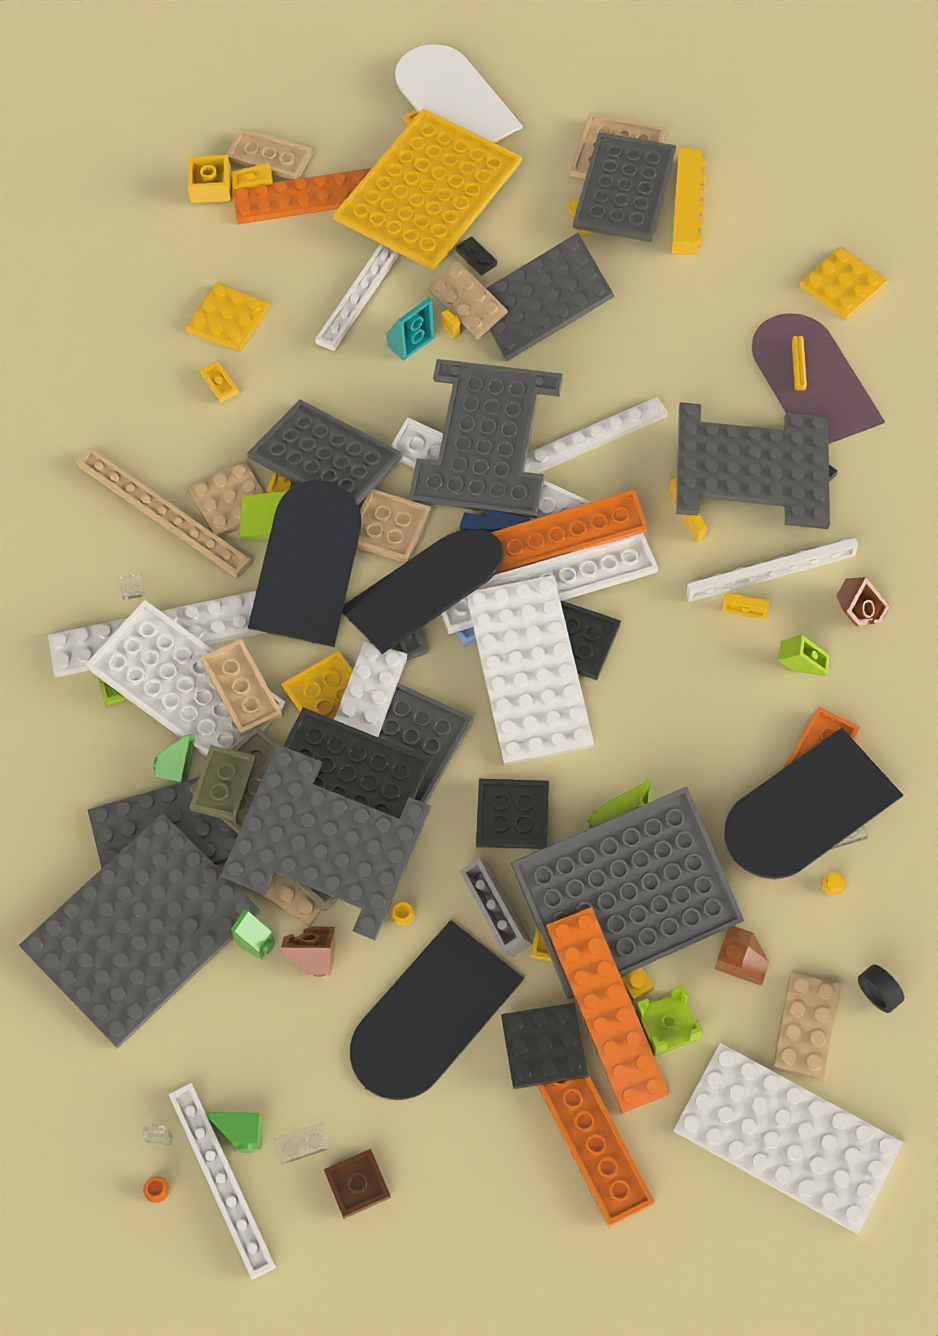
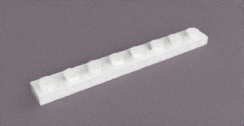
[316,244,400,351]
[524,396,668,474]
[686,538,858,602]
[168,1083,276,1280]

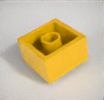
[188,155,231,203]

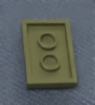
[189,745,256,822]

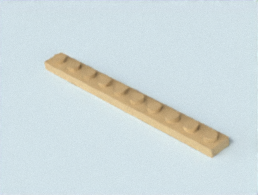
[76,448,251,578]

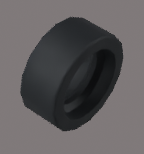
[858,964,905,1013]

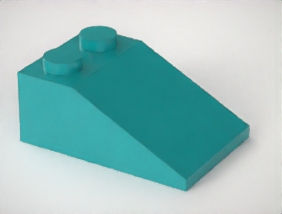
[386,297,435,361]

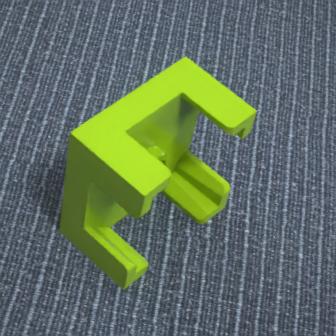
[636,986,703,1056]

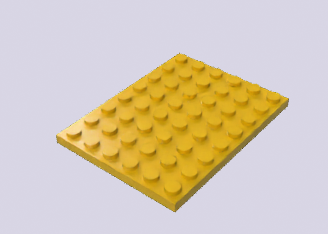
[333,108,522,271]

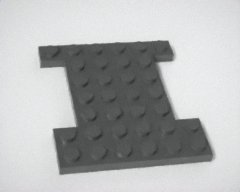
[409,359,563,518]
[676,402,830,529]
[220,744,432,941]

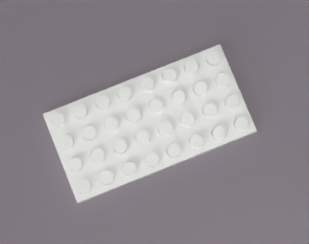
[466,575,594,765]
[85,600,286,757]
[673,1043,903,1235]

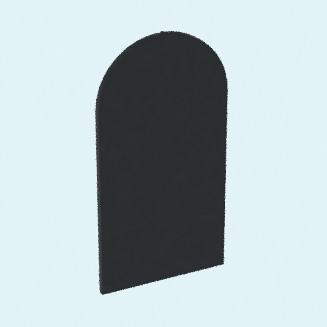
[248,480,362,647]
[342,529,504,654]
[724,728,903,879]
[350,920,524,1100]

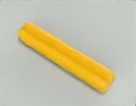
[792,336,807,391]

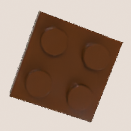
[324,1149,391,1219]

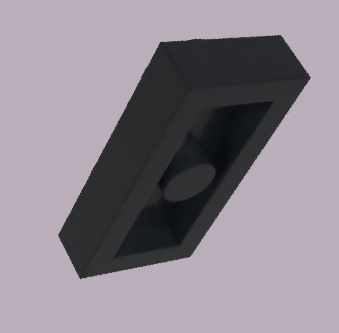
[456,236,497,276]

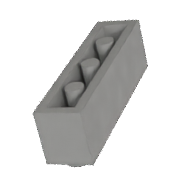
[460,858,533,957]

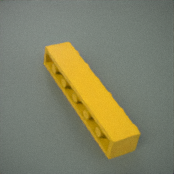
[672,148,706,256]

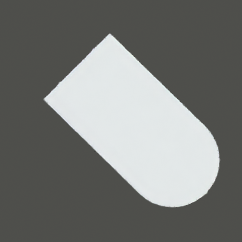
[395,44,522,142]

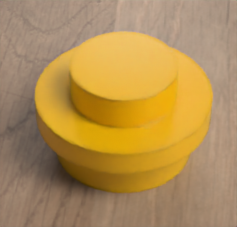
[821,872,846,896]
[391,902,415,926]

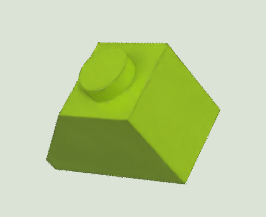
[778,635,830,676]

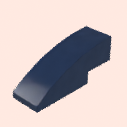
[460,509,530,533]

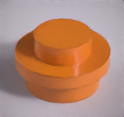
[143,1176,170,1203]

